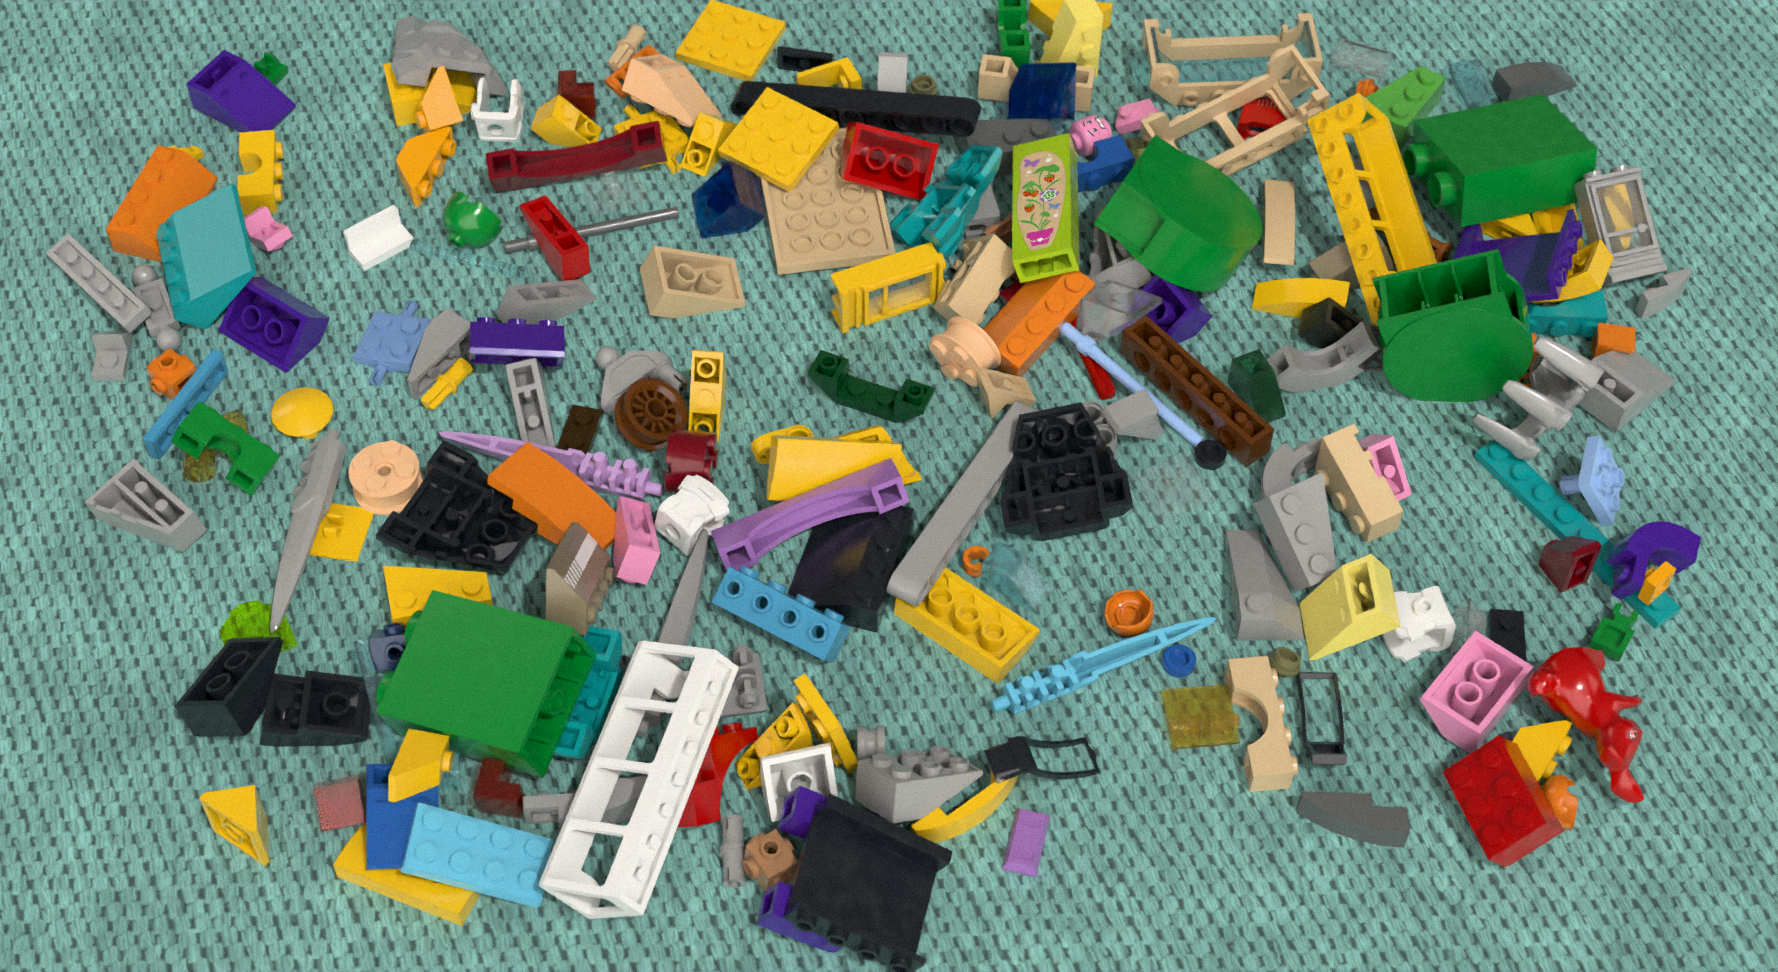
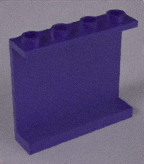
[1453,209,1583,302]

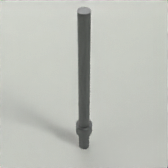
[503,207,679,253]

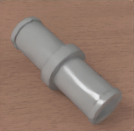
[719,814,746,888]

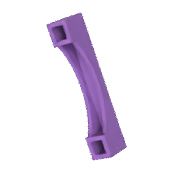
[711,458,910,571]

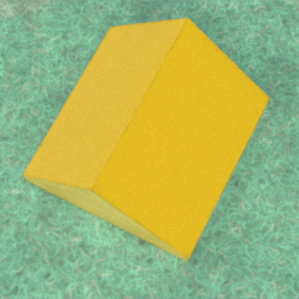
[199,785,270,866]

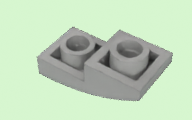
[1635,268,1691,319]

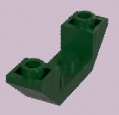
[808,350,935,423]

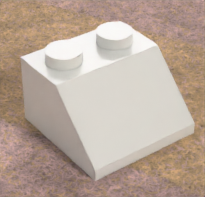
[760,743,838,822]

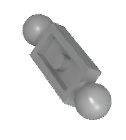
[132,264,182,351]

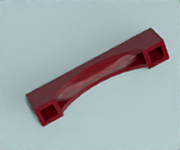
[485,121,668,194]

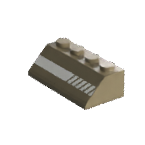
[546,522,615,635]

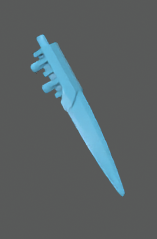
[990,617,1216,715]

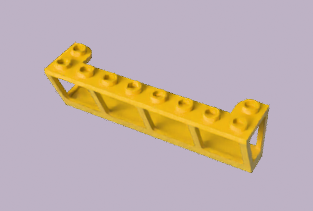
[1307,93,1437,326]

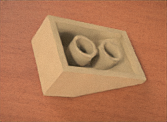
[640,246,746,318]

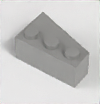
[84,459,207,552]
[1253,472,1337,592]

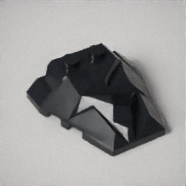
[1000,402,1134,541]
[376,440,538,573]

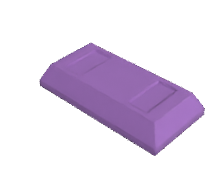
[1002,808,1050,877]

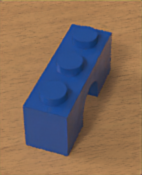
[1077,135,1135,193]

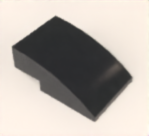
[260,670,374,747]

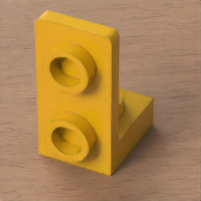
[796,57,862,89]

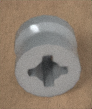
[857,726,885,760]

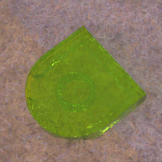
[220,601,298,653]

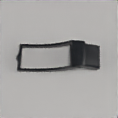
[1295,672,1347,765]
[984,736,1101,784]

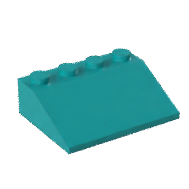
[156,184,257,329]

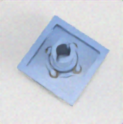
[1560,435,1625,526]

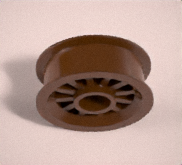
[614,378,688,451]

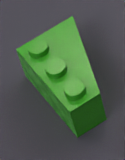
[1360,66,1446,150]

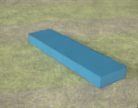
[143,349,229,460]

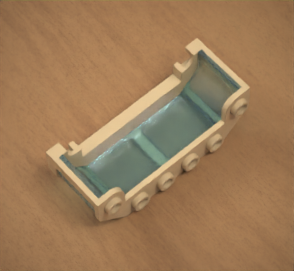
[1141,13,1323,107]

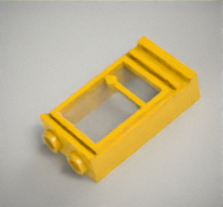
[830,242,946,334]

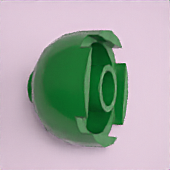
[443,191,504,248]

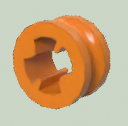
[962,545,992,577]

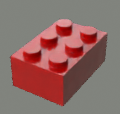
[1443,735,1564,867]

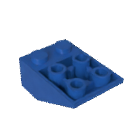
[366,764,439,869]

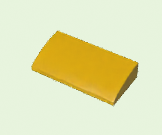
[766,435,902,501]
[893,568,1040,684]
[333,822,481,926]

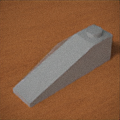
[1226,530,1303,641]

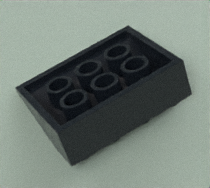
[788,505,914,633]

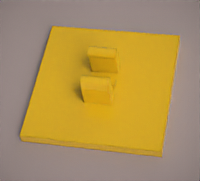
[310,503,374,562]

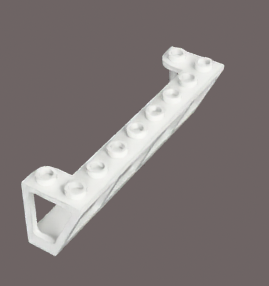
[538,641,739,919]

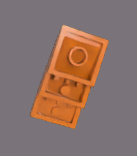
[487,441,616,550]

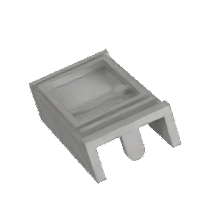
[1574,164,1667,287]

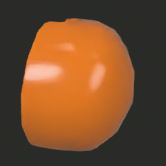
[1104,589,1155,637]
[1541,775,1578,831]

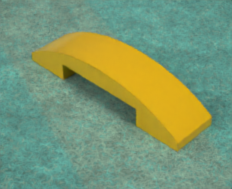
[911,770,1019,843]

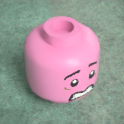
[1069,115,1112,157]

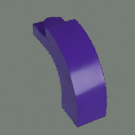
[1606,521,1701,600]

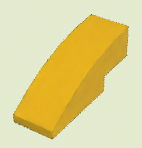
[1252,278,1350,319]

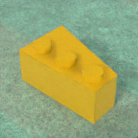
[383,566,493,627]

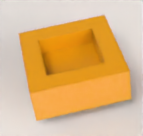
[1637,561,1676,605]

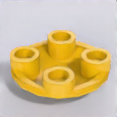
[271,387,334,440]

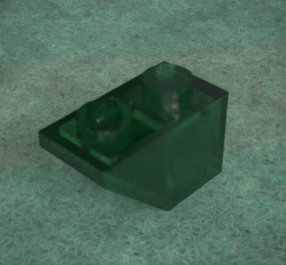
[1228,349,1286,423]

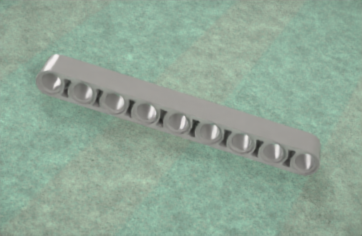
[887,400,1040,607]

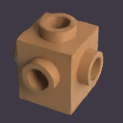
[742,829,798,892]

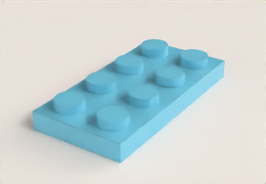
[400,802,554,908]

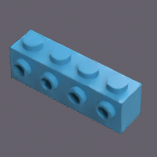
[712,565,851,662]

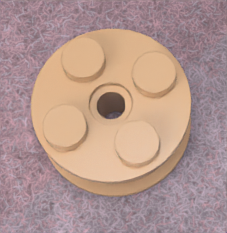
[929,316,1001,387]
[348,440,423,515]

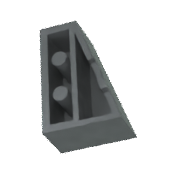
[955,119,1057,178]

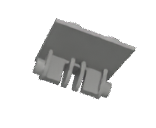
[692,644,767,718]

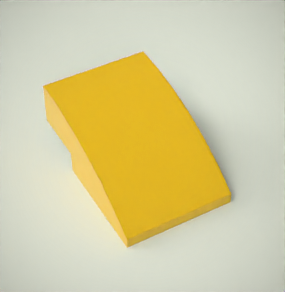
[1530,239,1614,303]

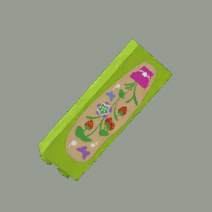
[1012,133,1080,283]

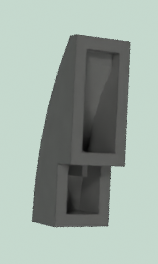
[1492,62,1577,102]
[1297,791,1409,848]

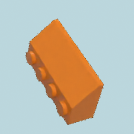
[106,145,218,263]
[983,270,1096,377]

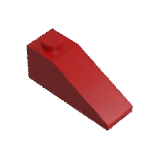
[520,195,590,281]

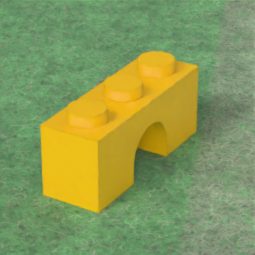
[237,130,284,215]

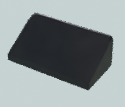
[777,46,836,72]

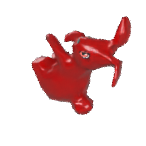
[1527,647,1644,803]

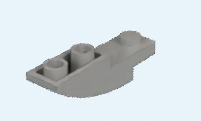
[523,774,648,830]

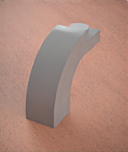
[1264,322,1380,393]
[1259,437,1322,500]

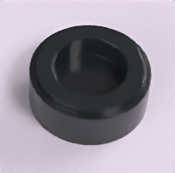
[1194,440,1227,470]

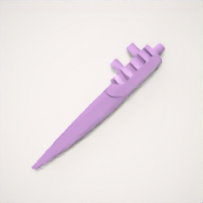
[438,431,664,502]

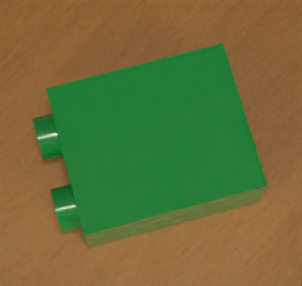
[1402,94,1597,227]
[376,590,597,778]

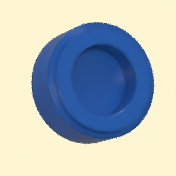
[1162,645,1196,678]

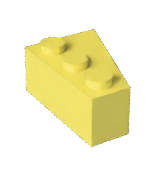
[1034,0,1104,78]

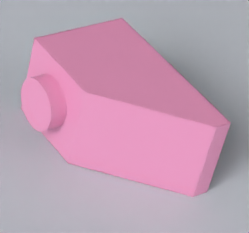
[1358,433,1412,501]

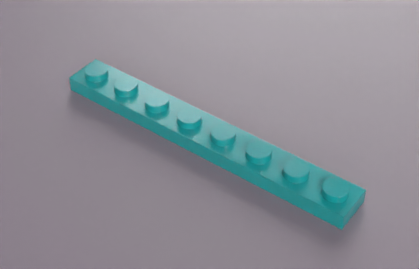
[1474,440,1681,629]

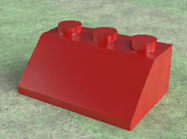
[841,122,939,200]

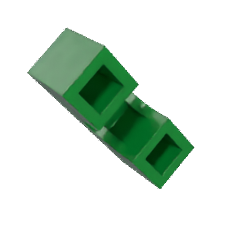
[996,0,1031,74]
[171,401,280,496]

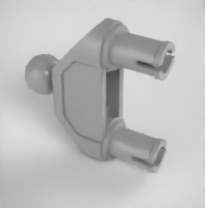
[595,346,690,415]

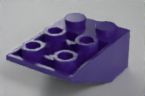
[186,50,296,132]

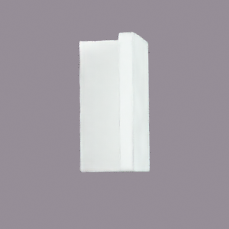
[343,205,415,271]

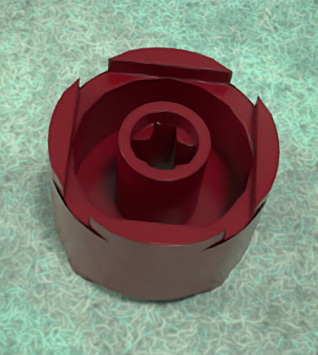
[665,429,719,493]

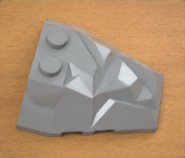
[391,16,508,96]

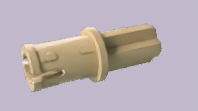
[608,25,646,72]

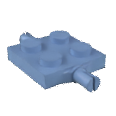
[353,300,431,386]

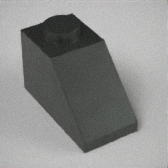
[1299,297,1362,349]

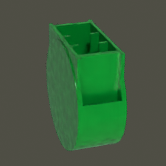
[1094,134,1263,292]
[1372,249,1533,402]

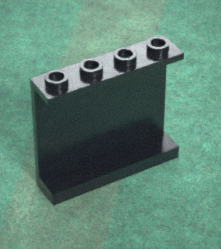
[783,794,953,972]

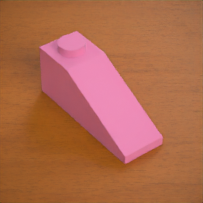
[613,496,661,585]

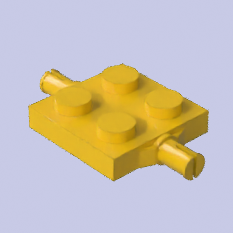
[613,104,689,174]

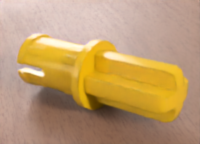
[421,358,473,410]

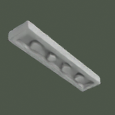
[46,233,152,333]

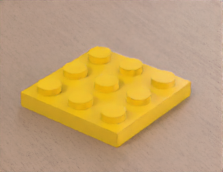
[675,0,786,81]
[718,87,839,193]

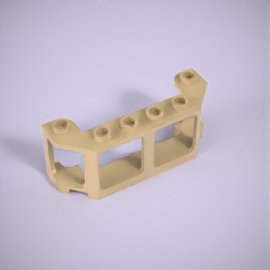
[1141,44,1330,176]

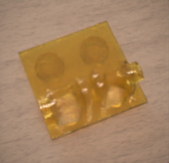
[1161,684,1240,749]

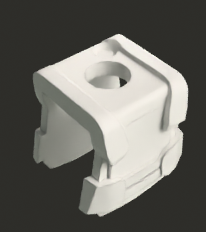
[471,78,525,142]
[654,475,730,556]
[1382,586,1456,663]

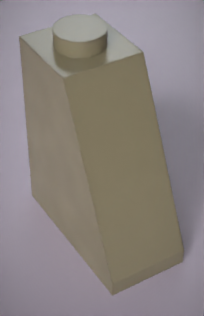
[1309,231,1397,291]

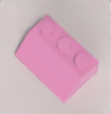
[1420,630,1534,754]

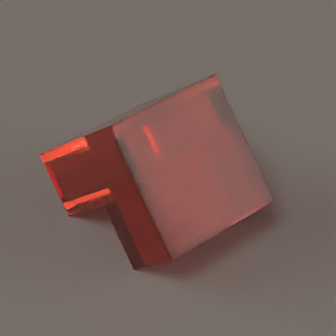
[558,70,597,119]
[473,757,525,819]
[313,774,366,831]

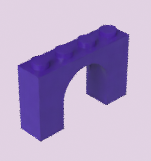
[756,786,844,953]

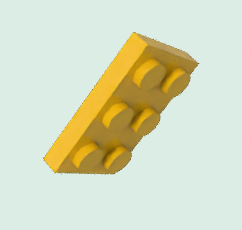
[794,674,858,773]

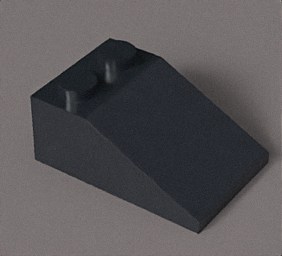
[175,637,283,737]

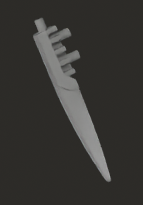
[270,429,347,633]
[625,528,709,737]

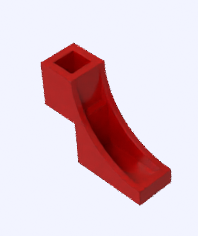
[677,722,758,827]

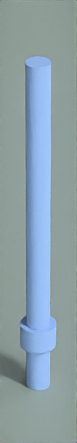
[1060,322,1205,447]

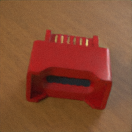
[1237,98,1286,140]

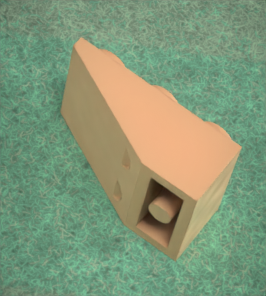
[622,54,722,127]

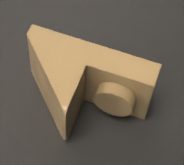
[977,367,1036,418]

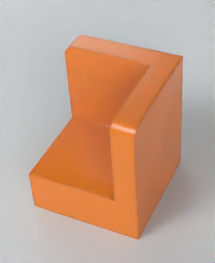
[1591,322,1635,360]

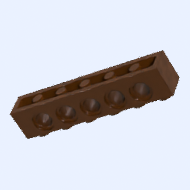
[1120,315,1274,467]

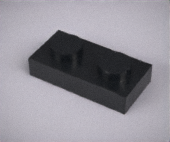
[1488,608,1527,662]

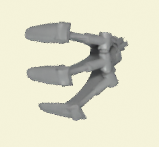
[1472,337,1604,461]

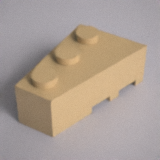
[933,234,1015,325]
[1313,423,1404,543]

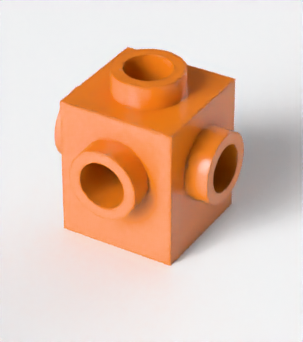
[146,348,196,400]

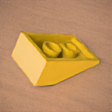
[383,62,477,126]

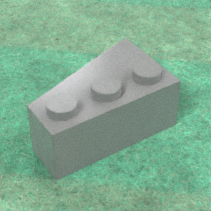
[1086,209,1153,304]

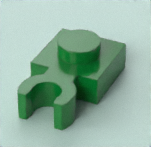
[1588,602,1638,661]

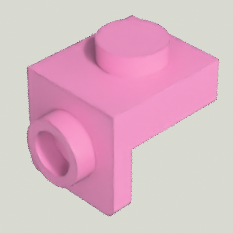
[1116,98,1161,134]
[244,206,293,252]

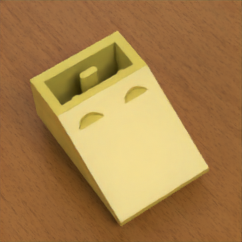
[1299,554,1401,660]

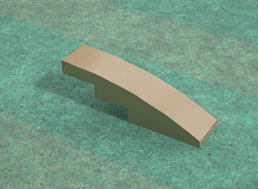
[1262,179,1295,265]

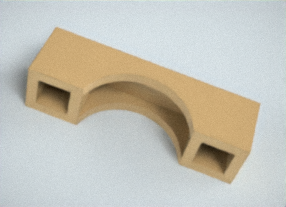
[978,54,1095,112]
[1225,656,1298,792]

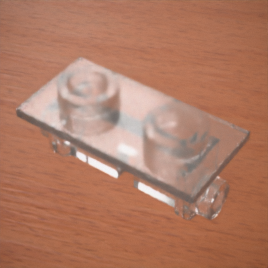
[1450,598,1487,661]

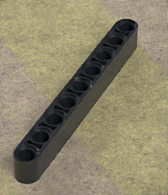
[731,81,981,137]

